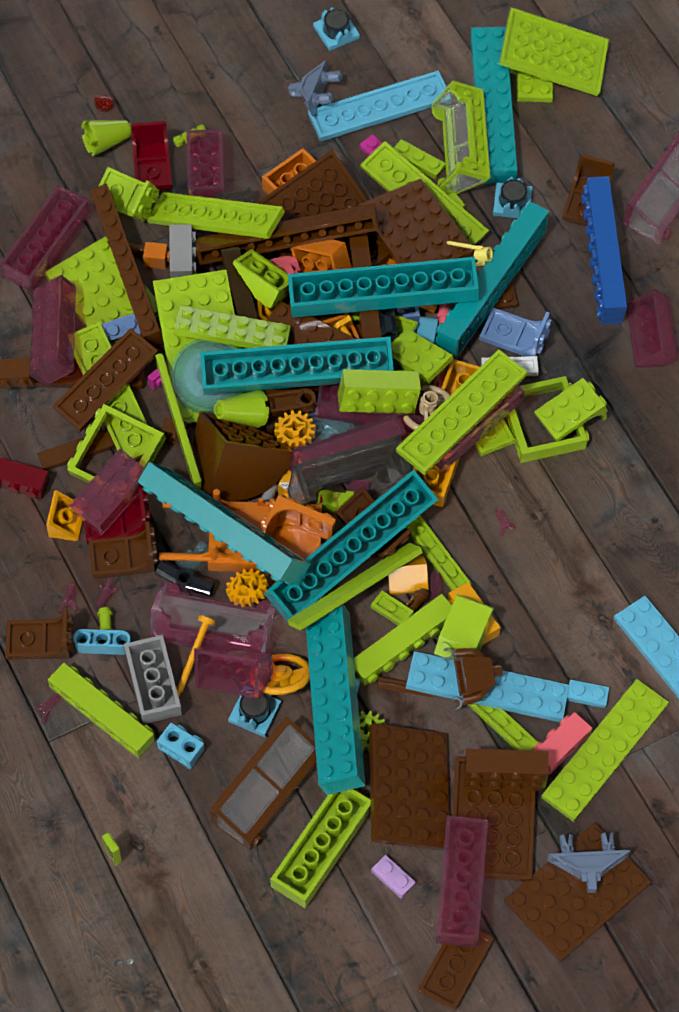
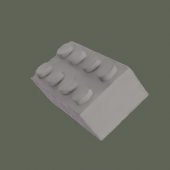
[124,635,182,725]

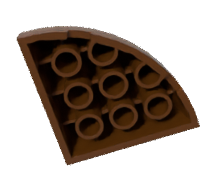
[193,412,294,501]

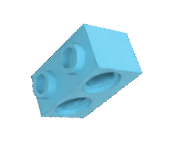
[157,723,205,769]

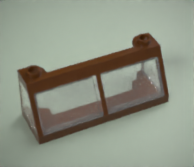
[210,716,317,850]

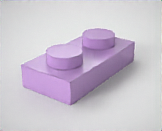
[371,855,416,899]

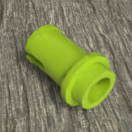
[97,607,113,630]

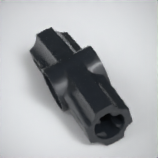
[378,308,398,341]
[155,560,215,597]

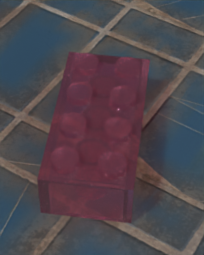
[186,129,225,200]
[69,448,145,536]

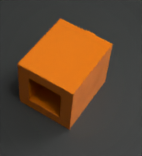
[143,242,170,269]

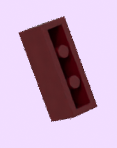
[0,458,50,499]

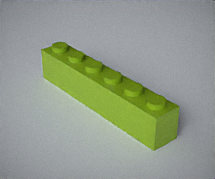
[354,594,452,686]
[48,663,154,759]

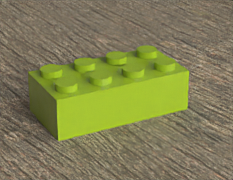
[338,369,421,414]

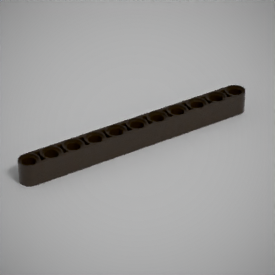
[220,246,283,435]

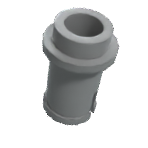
[262,483,278,502]

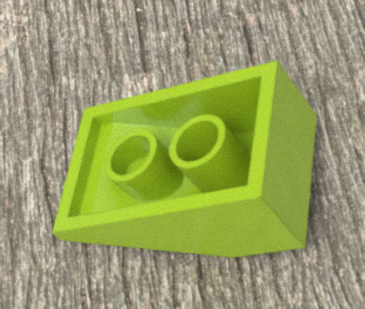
[233,249,289,309]
[434,594,494,661]

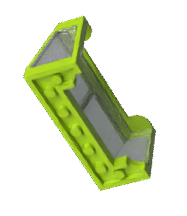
[432,81,490,194]

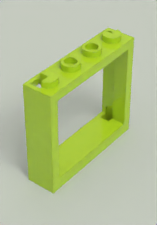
[500,376,589,463]
[67,404,166,502]

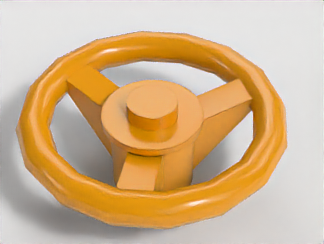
[249,653,310,695]

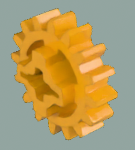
[274,410,316,450]
[226,568,269,607]

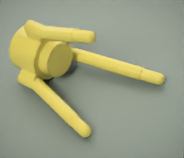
[447,241,493,267]

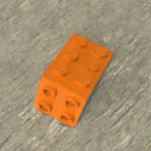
[260,495,336,540]

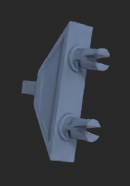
[288,60,342,117]
[547,832,631,893]

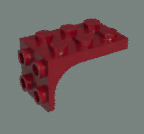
[131,121,172,190]
[83,487,151,544]

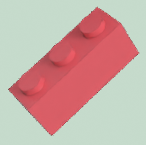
[533,712,592,775]

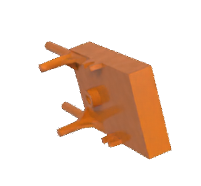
[159,489,322,573]

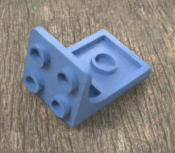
[479,308,552,357]

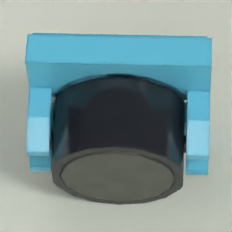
[313,7,360,51]
[493,177,532,219]
[228,686,281,737]

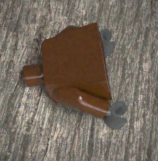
[444,647,503,709]

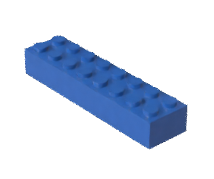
[581,177,627,325]

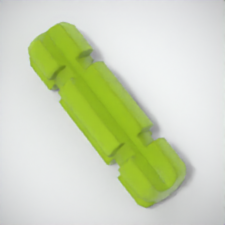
[173,125,206,147]

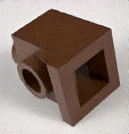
[161,417,191,443]

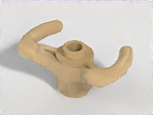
[403,385,450,430]

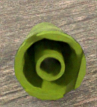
[81,120,131,156]
[214,390,269,428]

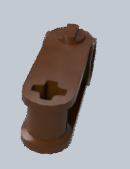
[265,388,316,418]

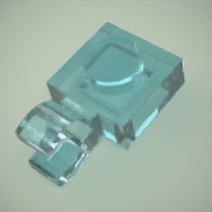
[175,541,208,573]

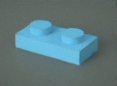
[566,680,609,708]

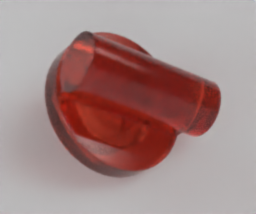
[94,96,113,112]

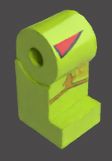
[317,490,354,513]

